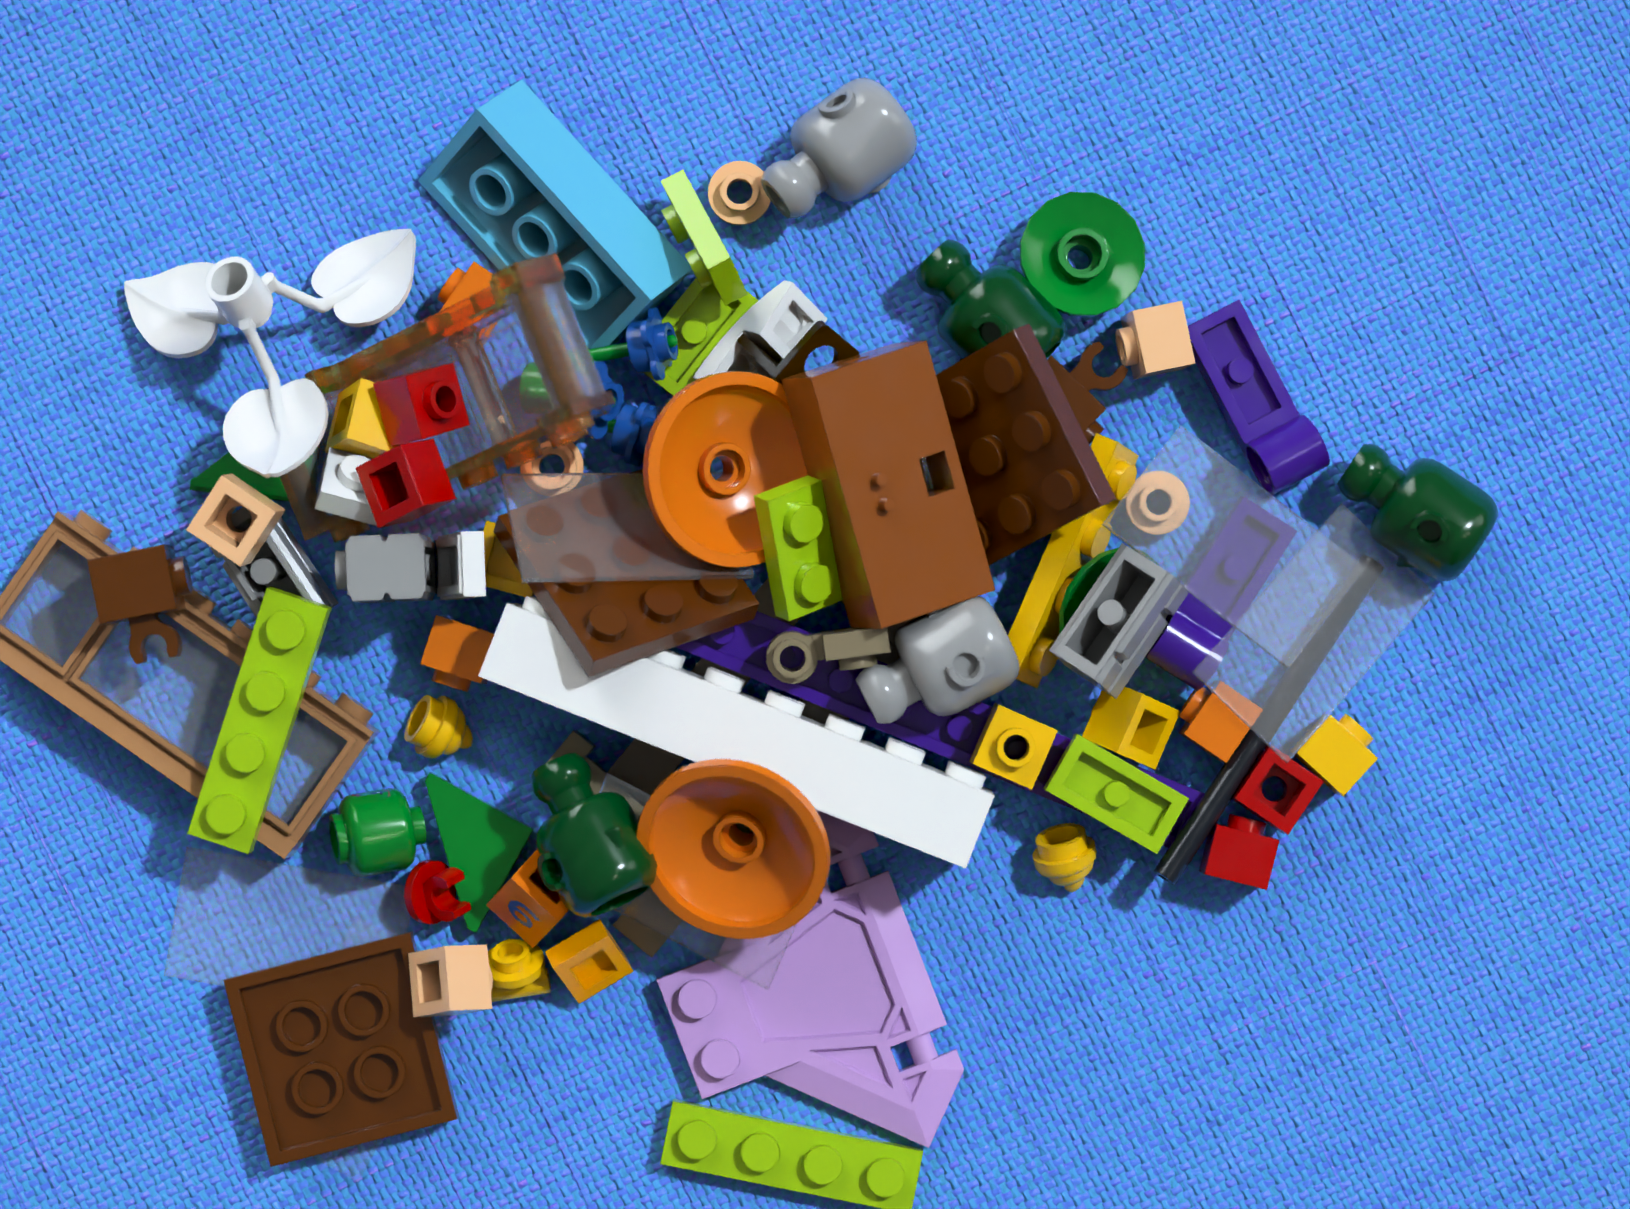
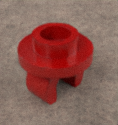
[404,860,471,924]

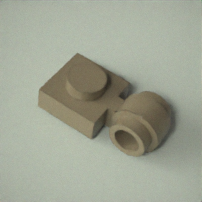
[766,627,890,684]

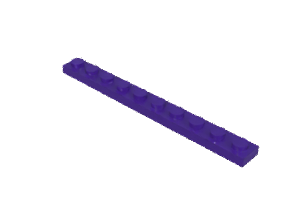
[676,611,1205,848]

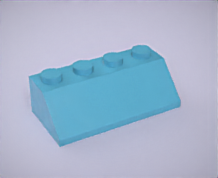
[418,79,692,367]

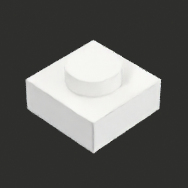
[314,447,377,526]

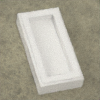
[435,531,486,600]

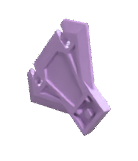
[657,809,964,1148]

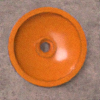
[643,371,808,567]
[636,759,830,939]

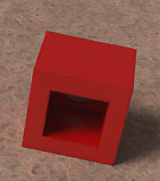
[373,363,470,446]
[356,438,456,528]
[1232,745,1324,834]
[1199,814,1279,890]

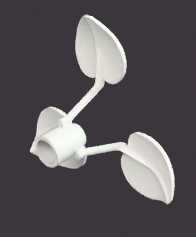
[124,229,416,478]

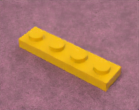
[1008,433,1139,688]

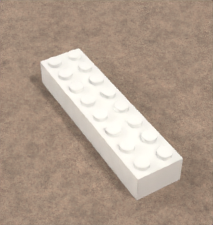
[478,596,995,868]

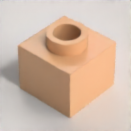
[1115,301,1195,379]
[186,474,286,566]
[408,945,493,1017]

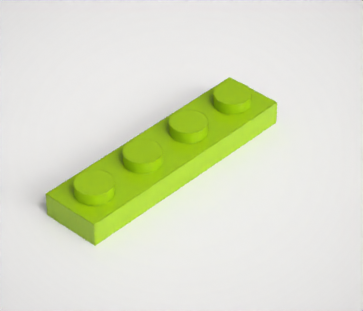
[187,587,332,854]
[660,1099,923,1209]

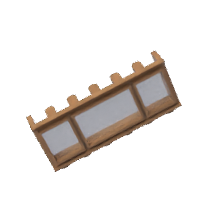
[0,509,380,859]

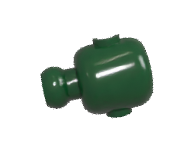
[915,239,1066,360]
[1337,444,1498,581]
[531,753,657,918]

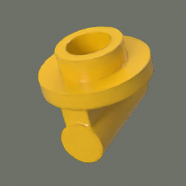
[488,939,551,1002]

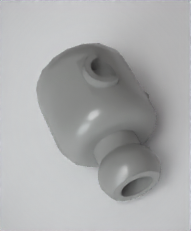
[761,77,917,218]
[856,596,1020,724]

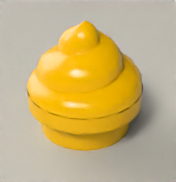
[404,695,473,759]
[1032,823,1097,892]

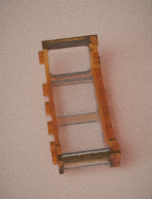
[266,253,616,543]

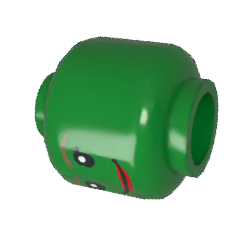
[329,788,426,877]

